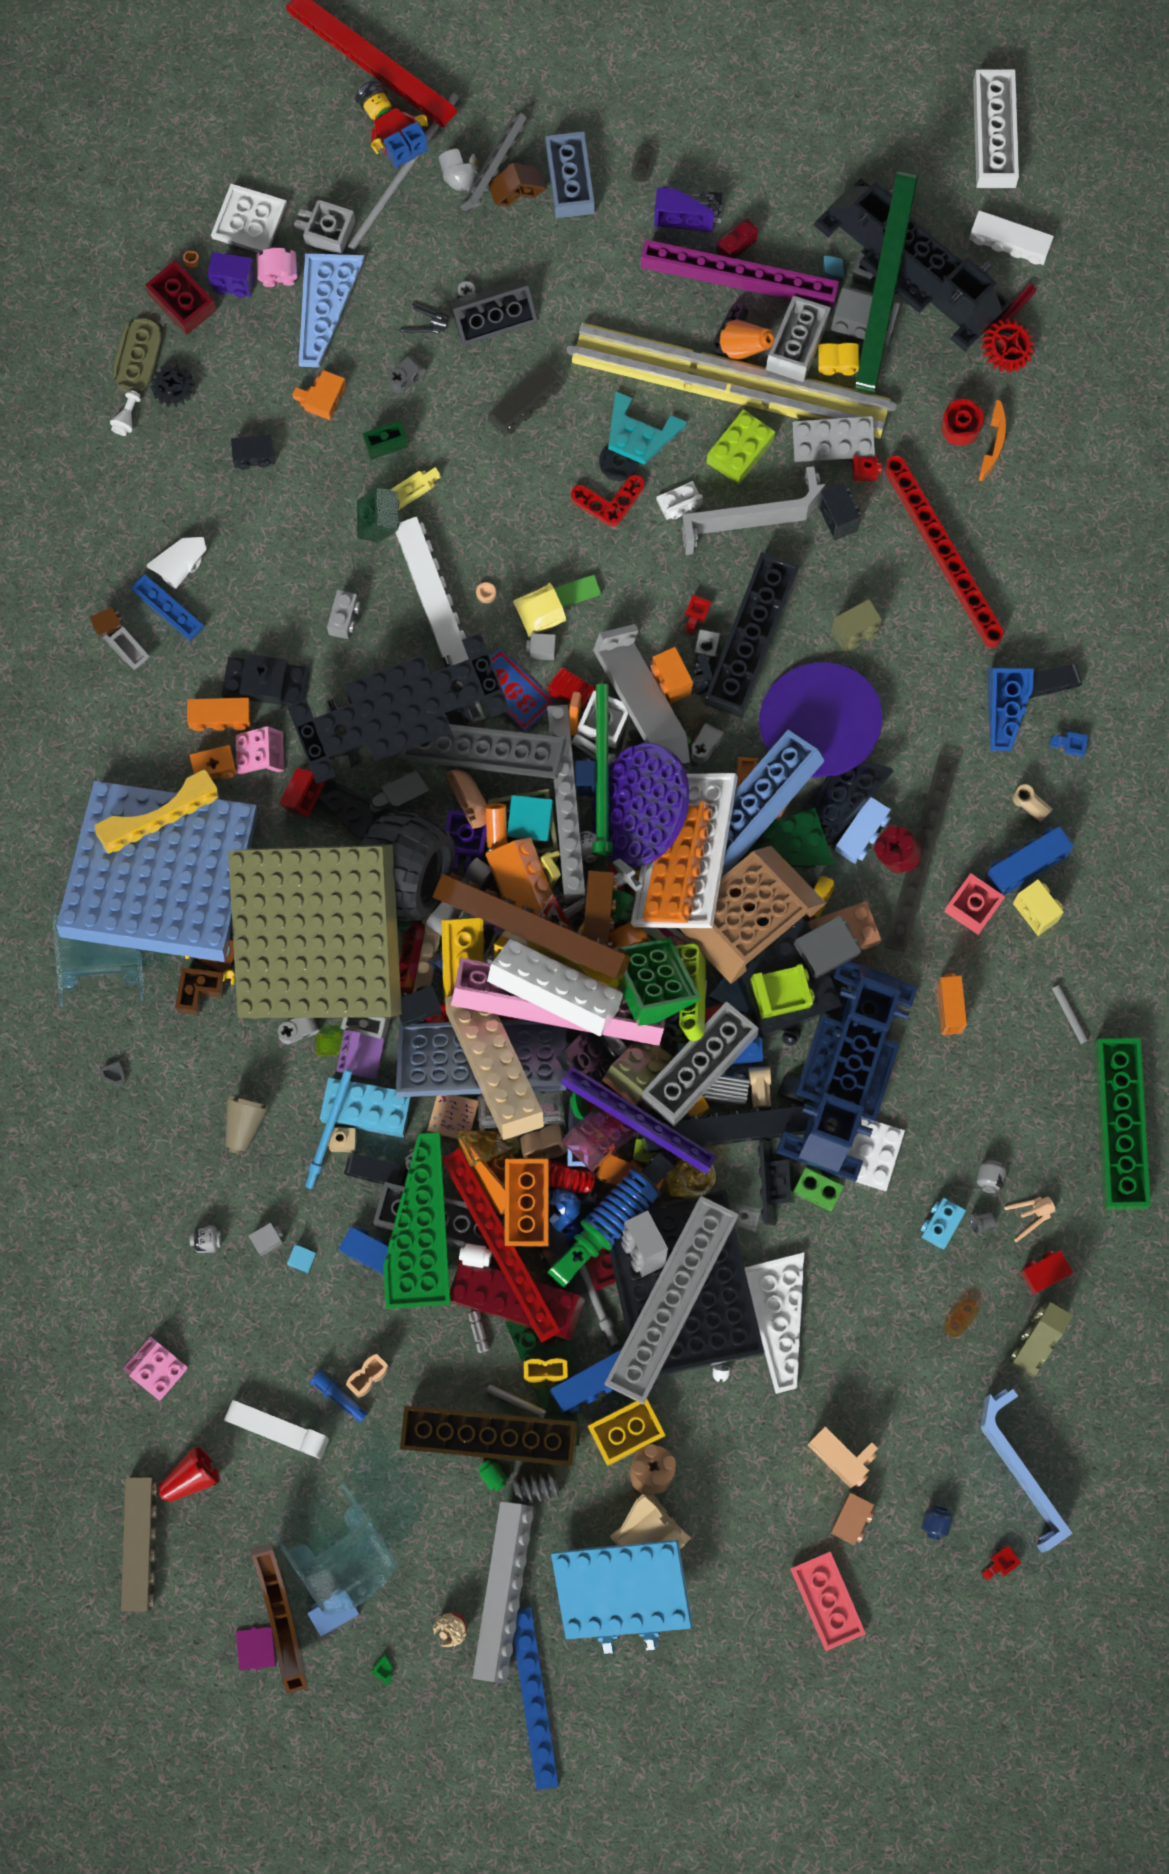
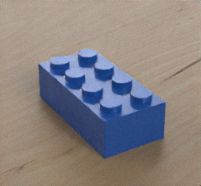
[985,826,1073,896]

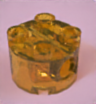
[667,1158,716,1199]

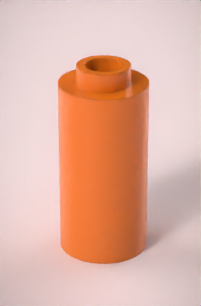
[485,803,508,849]

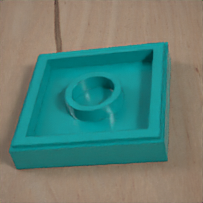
[507,795,554,841]

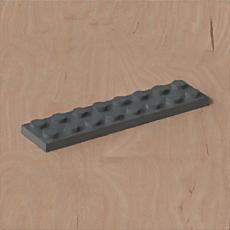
[401,724,566,779]

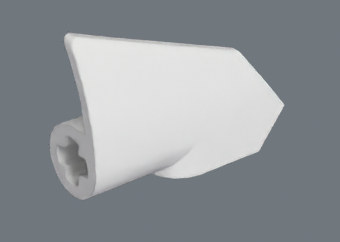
[147,537,207,589]

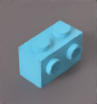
[921,1198,966,1250]

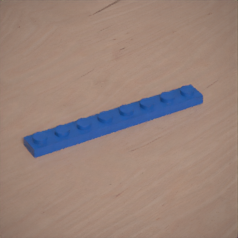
[513,1608,559,1790]

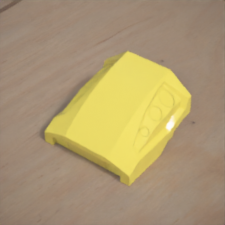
[513,583,566,638]

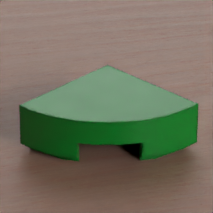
[371,1654,393,1686]

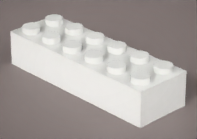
[973,70,1019,188]
[487,939,623,1036]

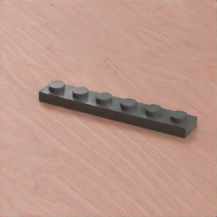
[460,113,527,211]

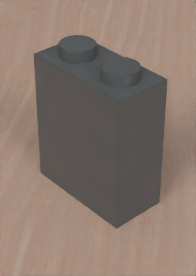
[794,916,861,980]

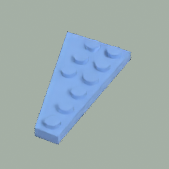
[299,254,365,367]

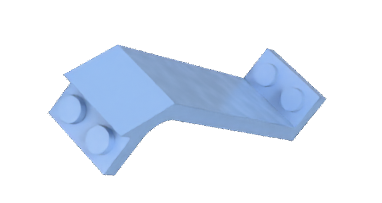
[980,1389,1073,1553]

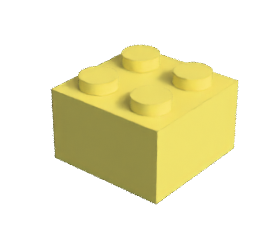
[1013,880,1064,936]

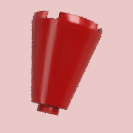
[158,1447,220,1502]

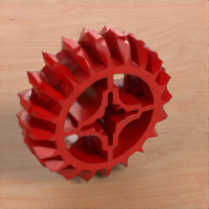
[981,318,1035,373]
[549,1160,596,1193]

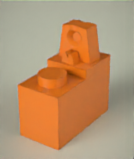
[292,370,346,420]

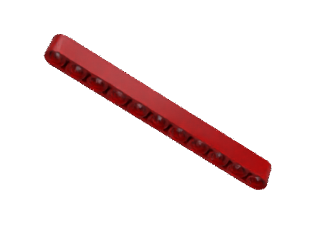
[286,0,457,127]
[885,455,1004,648]

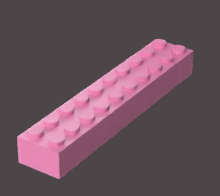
[451,958,665,1046]

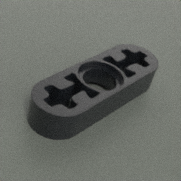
[711,303,748,356]

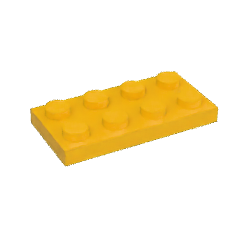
[441,917,484,1003]

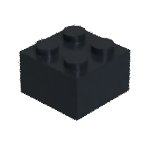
[818,483,861,541]

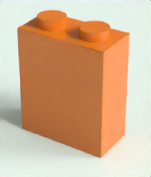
[936,973,967,1035]

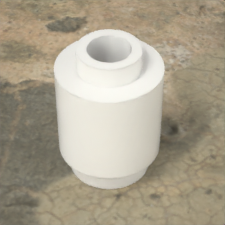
[459,1243,492,1268]

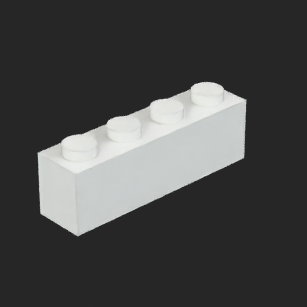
[969,211,1054,265]

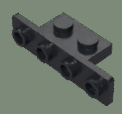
[758,1140,795,1226]

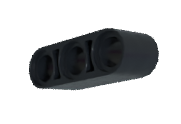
[1029,664,1083,699]
[344,1153,408,1186]

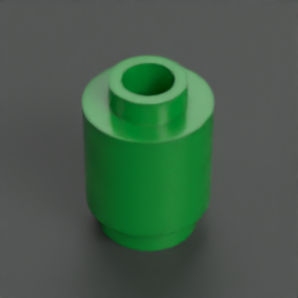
[478,1458,508,1492]

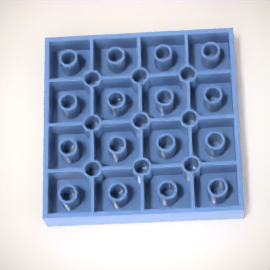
[57,781,258,962]

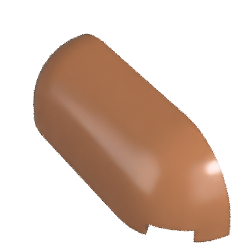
[446,769,487,829]

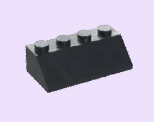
[449,278,538,346]

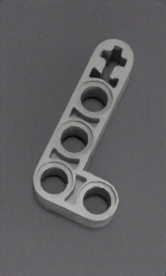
[426,858,493,936]

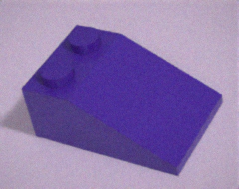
[654,186,714,232]

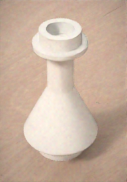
[110,390,141,436]

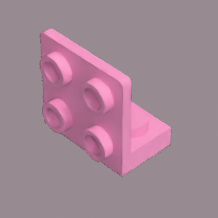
[236,726,285,774]
[123,1336,187,1400]

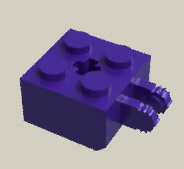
[445,809,487,873]

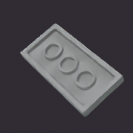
[792,416,875,462]

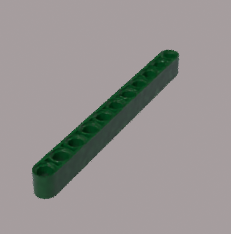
[855,170,918,393]

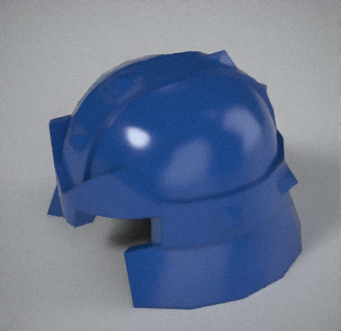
[549,1189,582,1232]

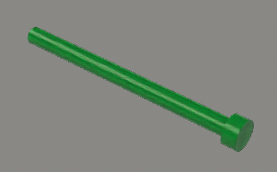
[592,684,613,856]

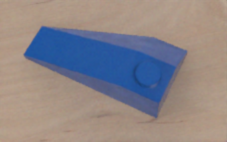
[988,668,1034,751]

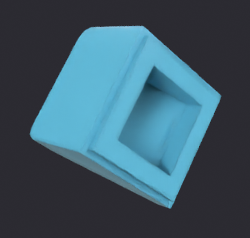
[823,256,844,279]
[287,1244,316,1273]

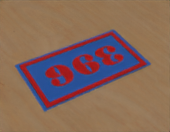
[490,648,556,731]

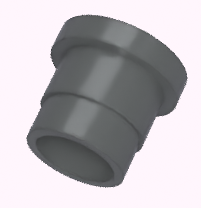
[970,1212,995,1235]

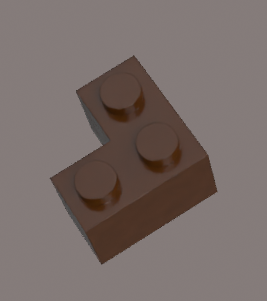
[489,163,548,207]
[175,967,226,1016]

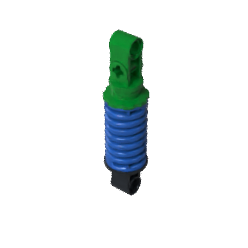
[547,1149,677,1287]

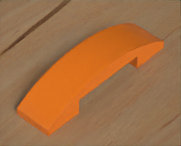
[978,400,1006,481]

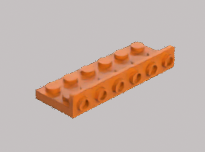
[642,801,712,923]

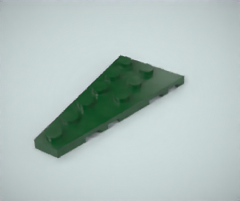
[736,808,835,867]
[505,1321,580,1446]

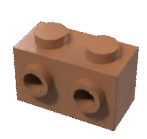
[830,1493,875,1545]

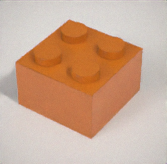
[650,647,693,705]

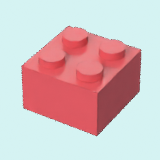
[944,873,1005,935]

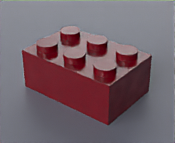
[145,260,217,335]

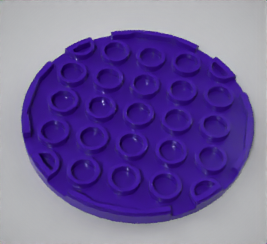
[759,662,883,778]
[592,743,689,867]

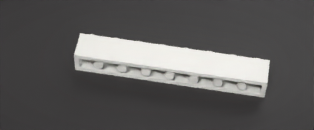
[394,517,468,665]

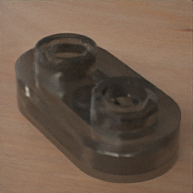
[631,144,655,183]

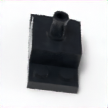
[221,654,309,706]

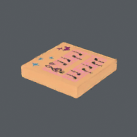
[427,1095,479,1140]

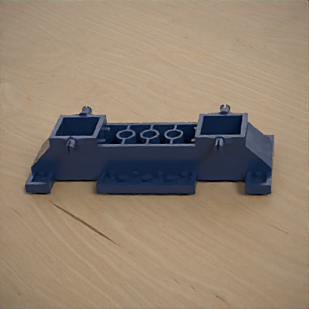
[776,961,918,1182]

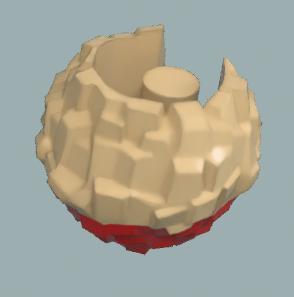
[433,1613,467,1647]

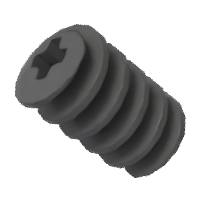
[513,1471,560,1505]

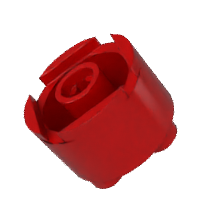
[941,399,984,446]

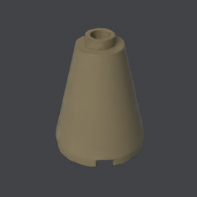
[225,1094,269,1154]

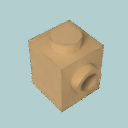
[328,1128,357,1152]

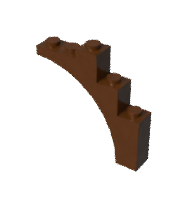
[250,1543,308,1694]

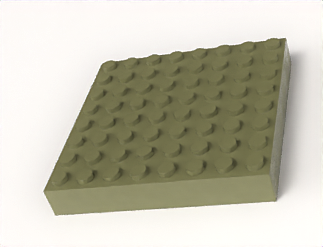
[228,845,402,1018]

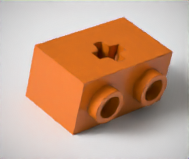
[190,745,237,781]

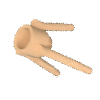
[1004,1196,1055,1242]

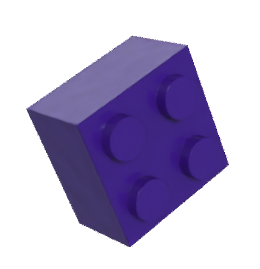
[208,252,256,298]

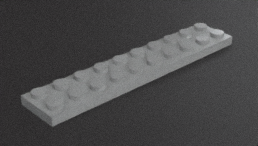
[605,1196,739,1405]

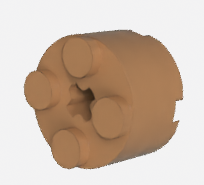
[629,1444,676,1495]

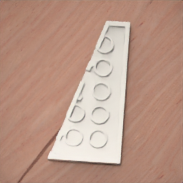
[745,1253,804,1394]

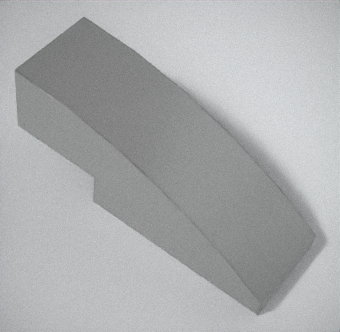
[103,626,150,671]

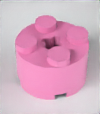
[256,248,297,287]

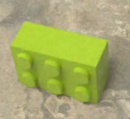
[707,409,776,486]

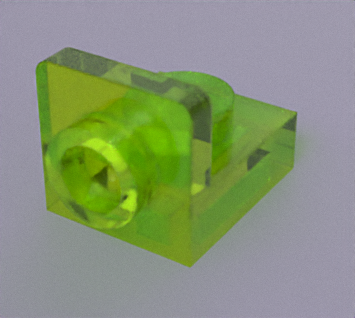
[316,1032,343,1057]

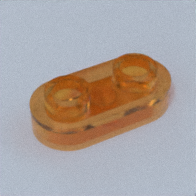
[944,1299,978,1338]

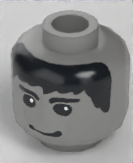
[977,1160,1006,1193]
[190,1225,221,1253]

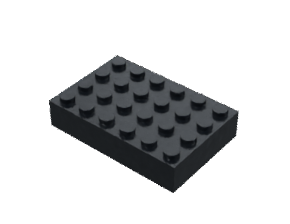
[737,905,842,1039]

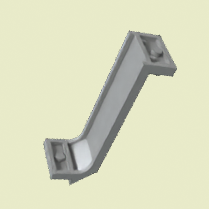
[681,466,825,555]
[593,624,690,764]

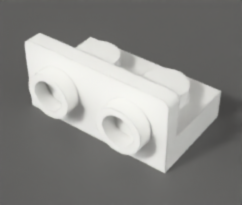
[656,481,703,520]

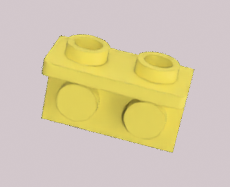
[540,851,561,890]

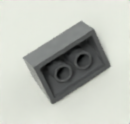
[831,286,901,346]

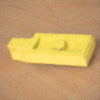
[386,467,441,510]

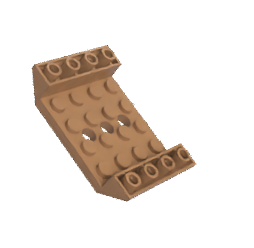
[679,846,826,984]

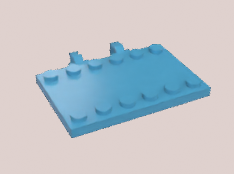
[551,1540,693,1654]

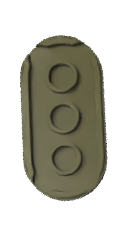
[112,318,162,393]

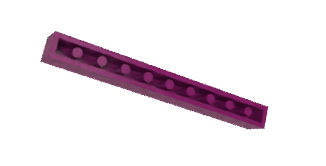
[641,239,839,309]

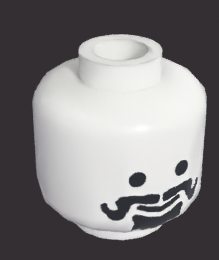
[580,831,599,863]

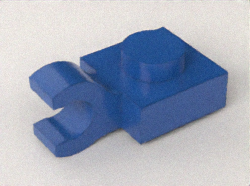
[1049,732,1088,757]

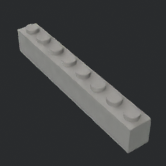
[473,1502,534,1684]

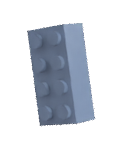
[545,132,594,218]

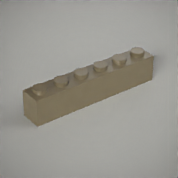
[121,1478,158,1612]

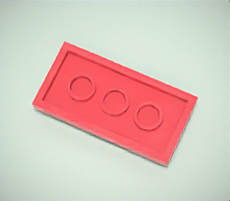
[790,1551,866,1651]

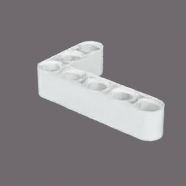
[224,1400,330,1459]

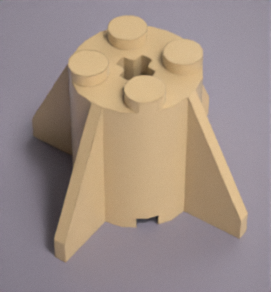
[610,1494,691,1549]

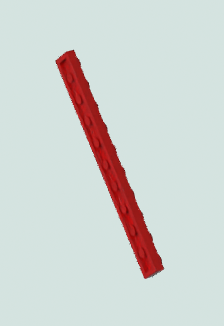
[442,1149,560,1342]

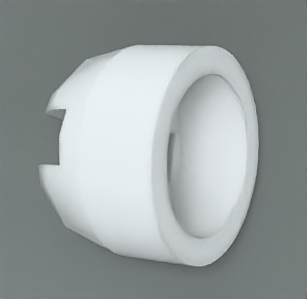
[712,1364,730,1382]

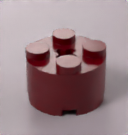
[873,825,922,874]

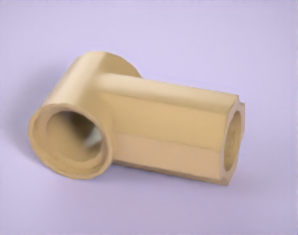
[1012,784,1053,823]
[748,1066,771,1109]

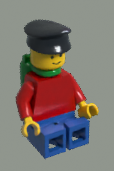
[355,80,428,169]

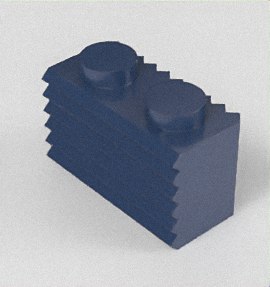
[575,758,596,796]

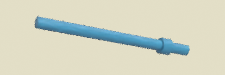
[305,1069,353,1189]

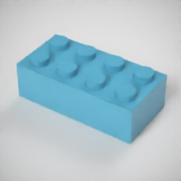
[320,1077,412,1138]

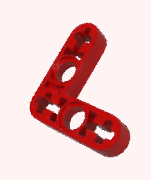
[571,475,644,526]

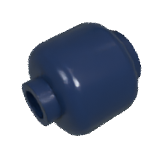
[922,1506,953,1540]

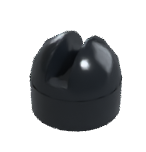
[782,1029,799,1046]

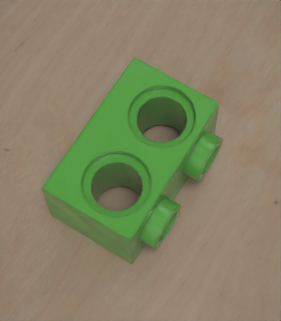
[794,1167,844,1212]

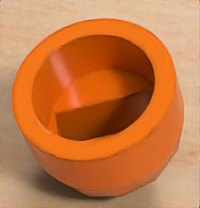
[183,251,199,269]

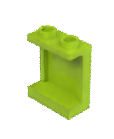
[751,964,815,1019]

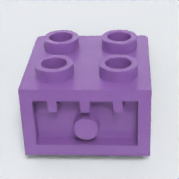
[336,1030,384,1079]

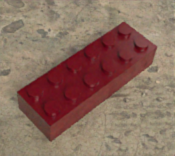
[450,1260,585,1341]

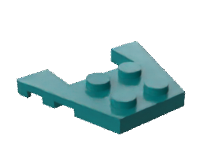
[608,391,687,465]

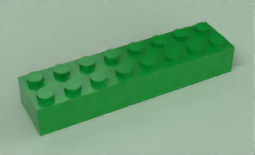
[1094,1038,1151,1210]

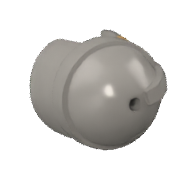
[438,149,478,191]

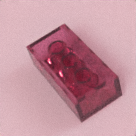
[561,1092,638,1172]

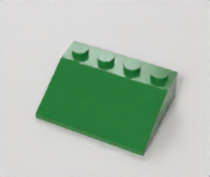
[612,938,701,1026]

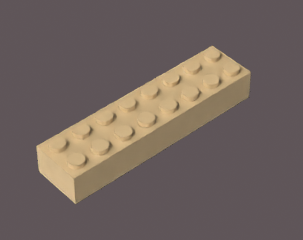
[445,995,544,1140]

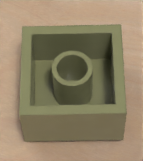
[831,599,882,651]

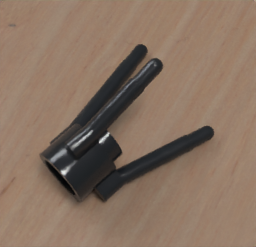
[399,302,449,334]

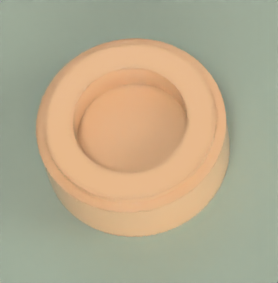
[476,582,496,603]

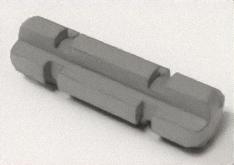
[468,1311,490,1353]

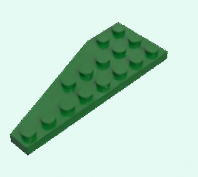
[383,1132,451,1309]

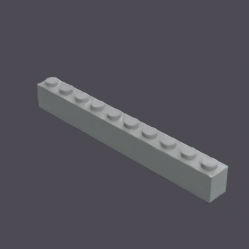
[547,705,585,904]

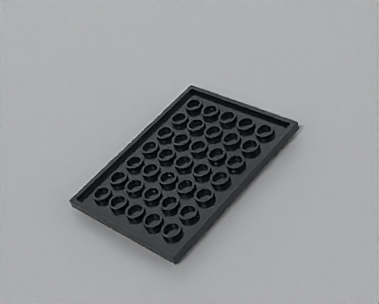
[608,1189,765,1376]

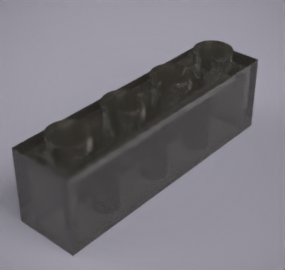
[488,362,562,437]

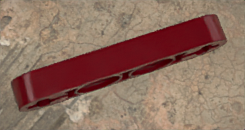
[399,920,425,994]

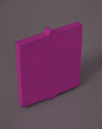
[236,1627,276,1671]

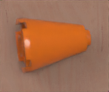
[720,320,774,360]

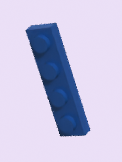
[131,574,204,642]

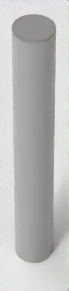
[1052,985,1088,1044]
[487,1384,547,1419]

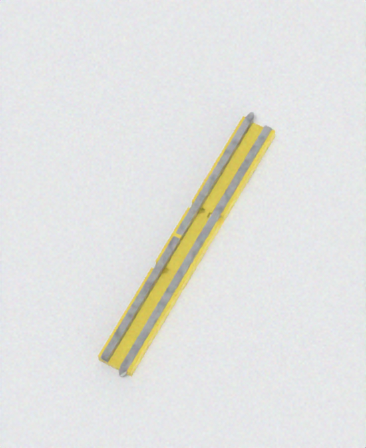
[566,323,897,439]

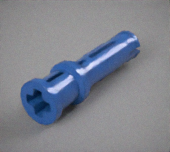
[309,1369,369,1423]

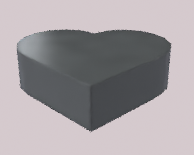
[99,1060,126,1087]

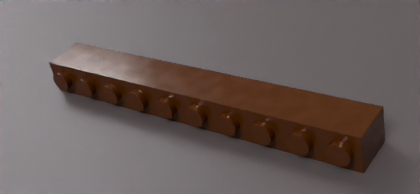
[433,873,631,980]

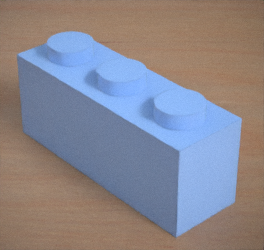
[835,797,891,864]

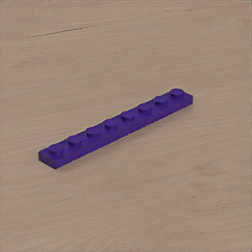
[560,1066,716,1174]

